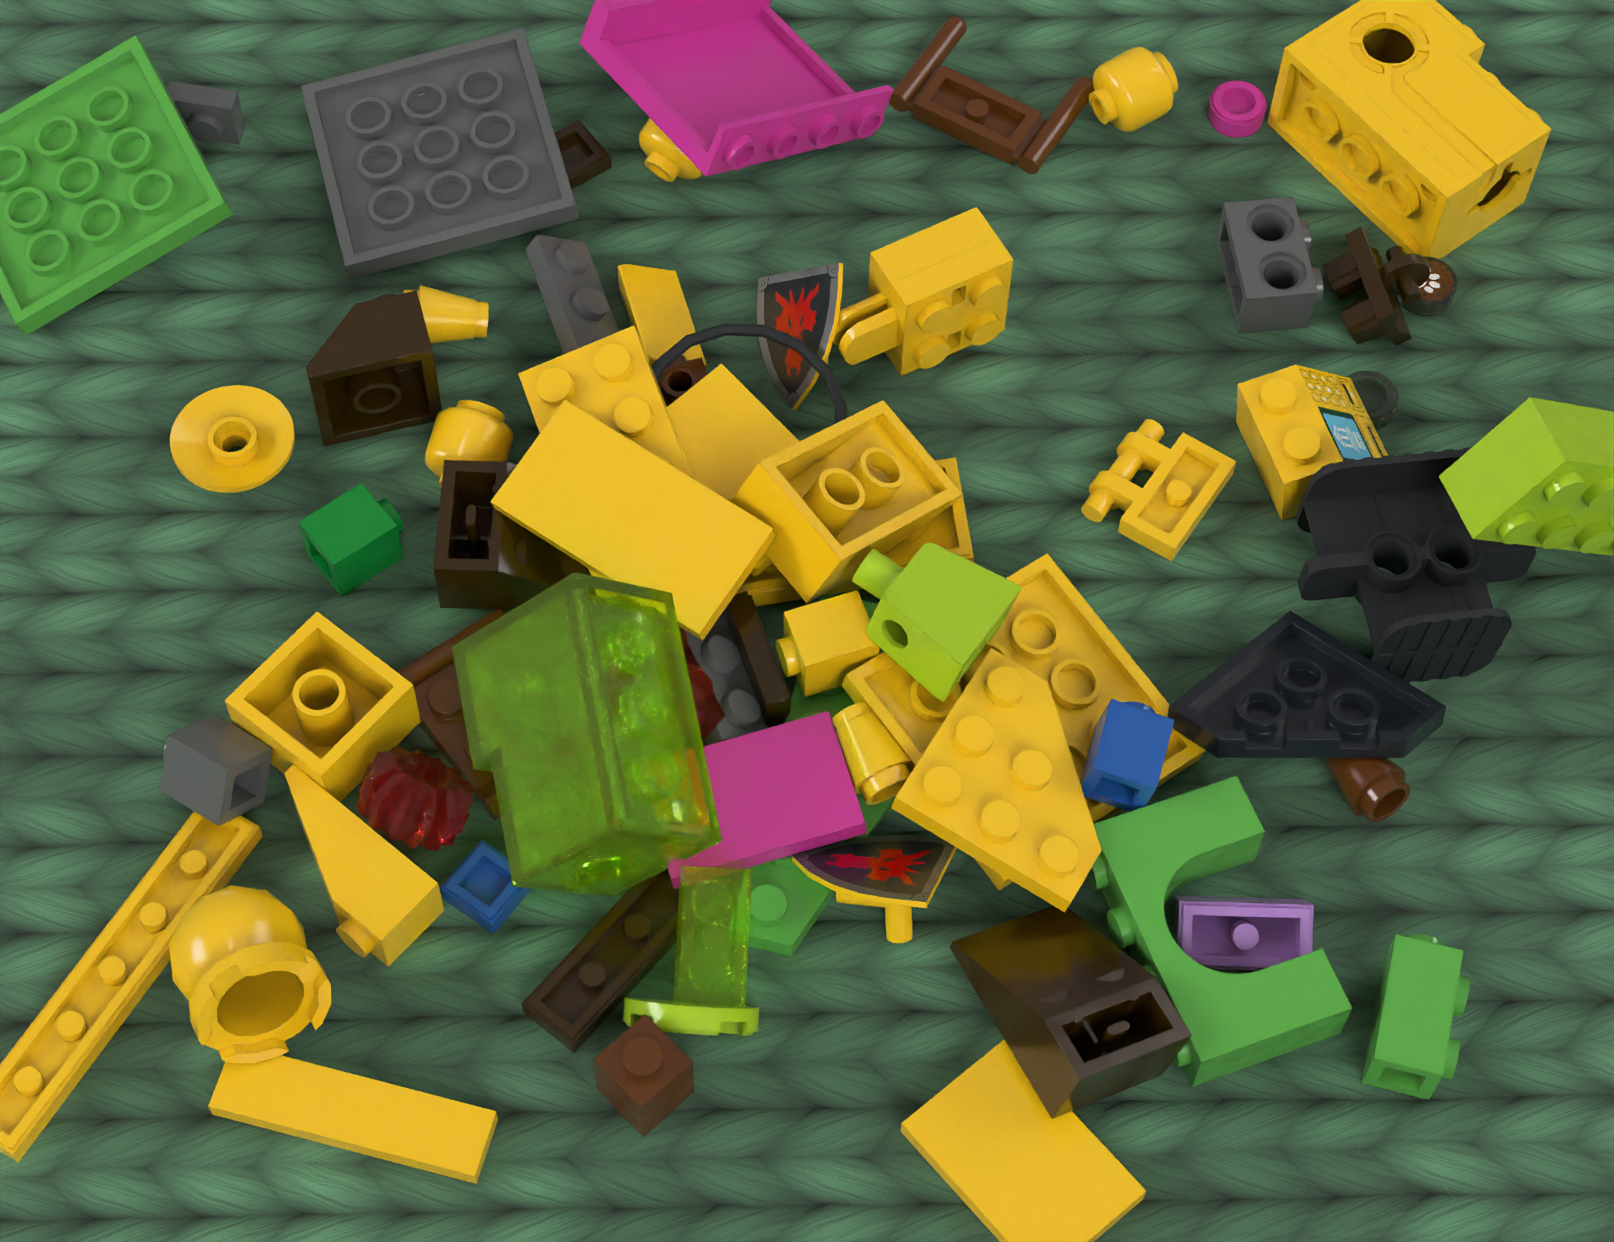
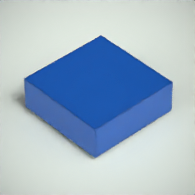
[439,840,535,934]

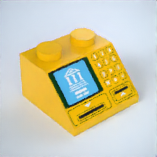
[1236,365,1388,521]

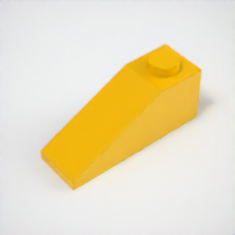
[284,764,444,967]

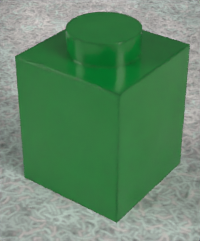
[298,483,404,597]

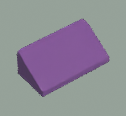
[1174,895,1314,970]

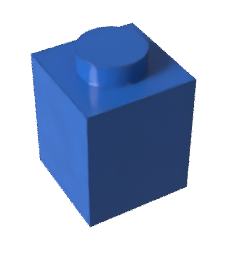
[1080,698,1174,812]

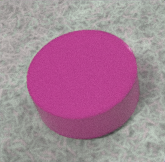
[1207,80,1267,138]

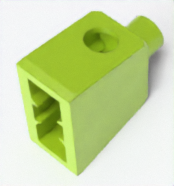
[852,543,1022,702]

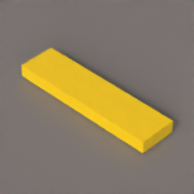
[208,1055,498,1184]

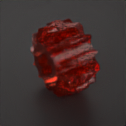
[356,747,474,851]

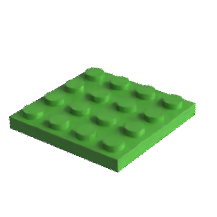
[0,35,234,335]

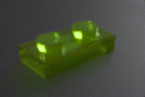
[673,866,752,1006]

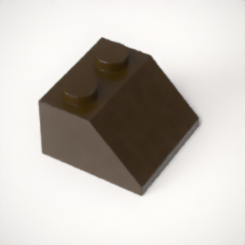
[306,290,442,446]

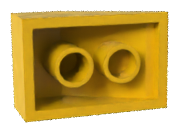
[730,400,962,604]

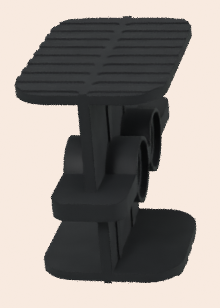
[1296,448,1536,683]

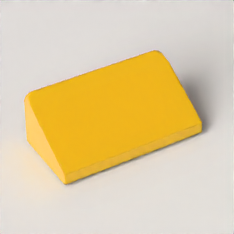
[617,264,707,370]

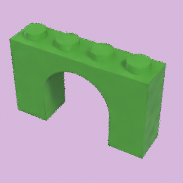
[1086,776,1352,1087]

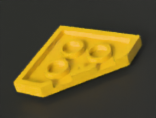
[891,648,1102,913]

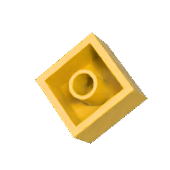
[225,612,420,802]

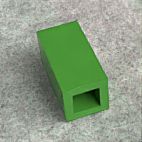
[1361,934,1470,1100]

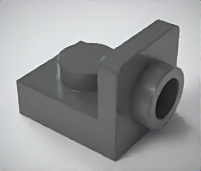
[167,81,246,145]

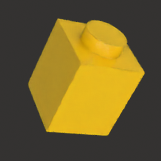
[776,590,880,697]

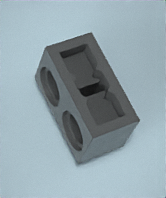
[1216,197,1323,334]

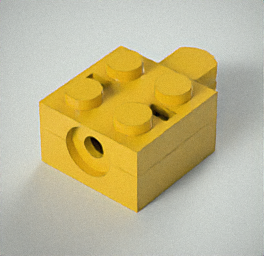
[833,207,1014,376]

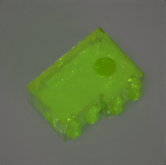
[452,572,722,897]

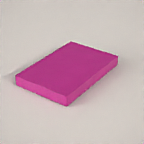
[638,711,867,889]

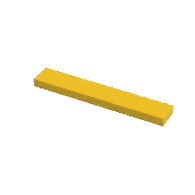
[0,812,263,1163]

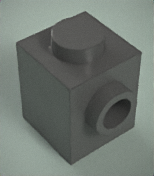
[160,714,273,826]

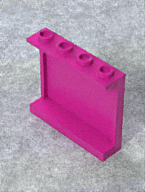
[579,0,894,177]

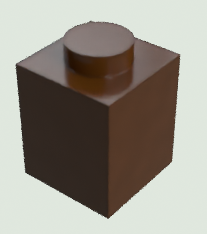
[593,1014,694,1137]

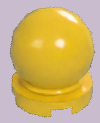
[169,885,332,1063]

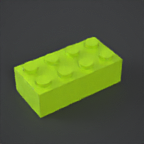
[1439,397,1614,556]

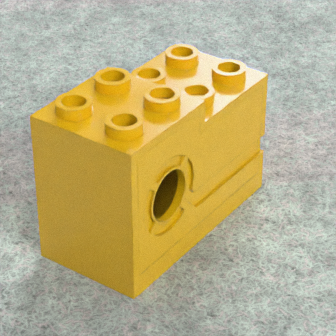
[1267,0,1551,266]

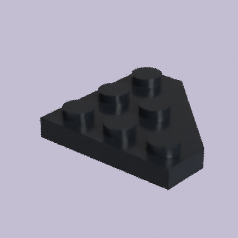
[1167,611,1446,758]

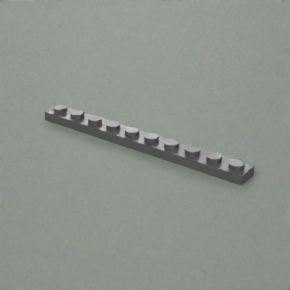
[525,234,768,746]

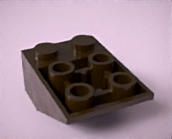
[434,460,631,613]
[949,906,1192,1119]

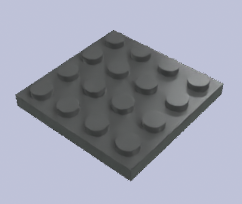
[301,28,579,280]

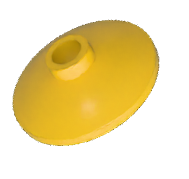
[170,385,295,493]

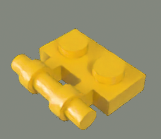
[1081,419,1236,562]

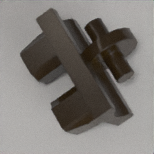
[1323,227,1430,346]

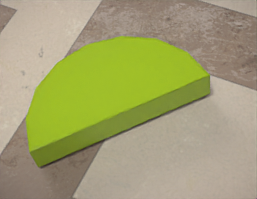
[622,997,760,1036]

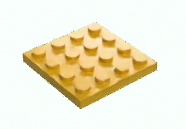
[842,553,1205,891]

